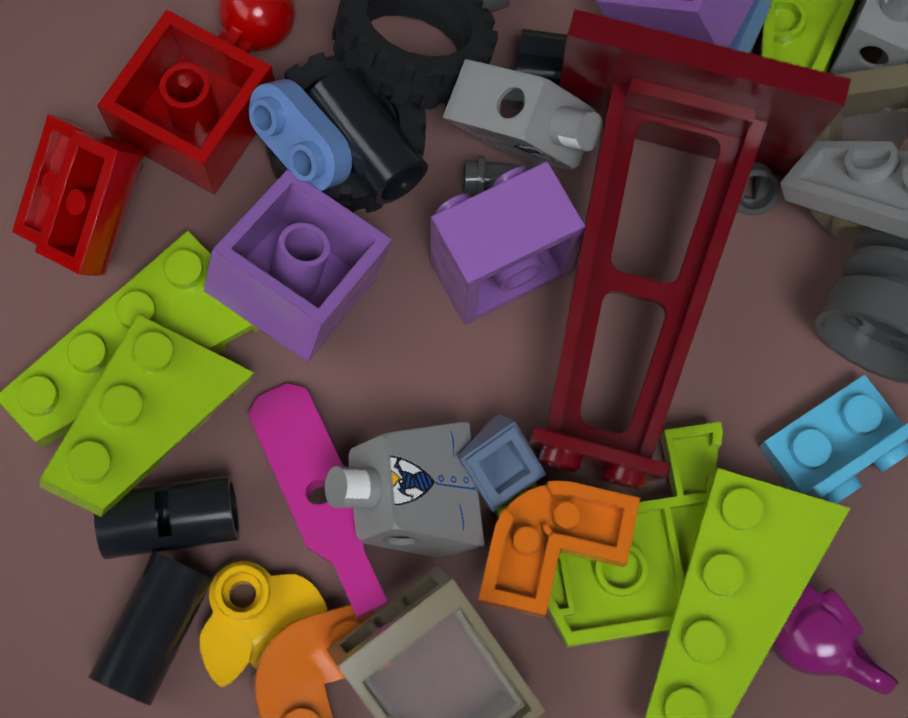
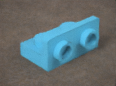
[759,374,908,504]

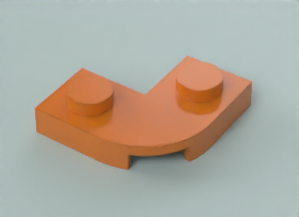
[478,481,640,618]
[253,604,389,718]

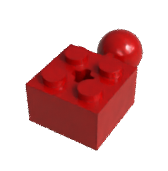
[97,0,295,195]

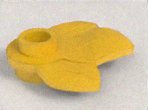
[199,561,327,687]

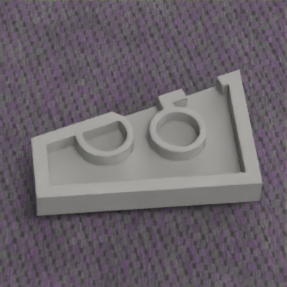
[780,141,908,239]

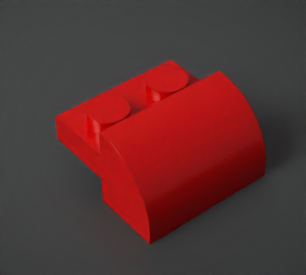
[12,114,145,276]

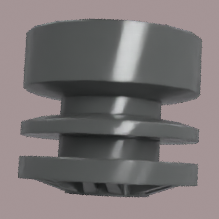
[815,226,908,384]

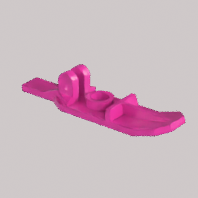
[248,383,388,619]

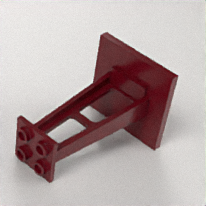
[529,9,851,490]

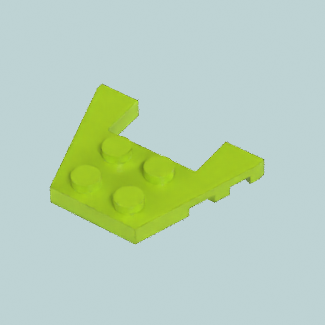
[494,421,723,648]

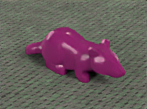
[772,573,899,695]

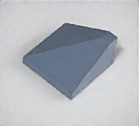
[458,414,546,512]

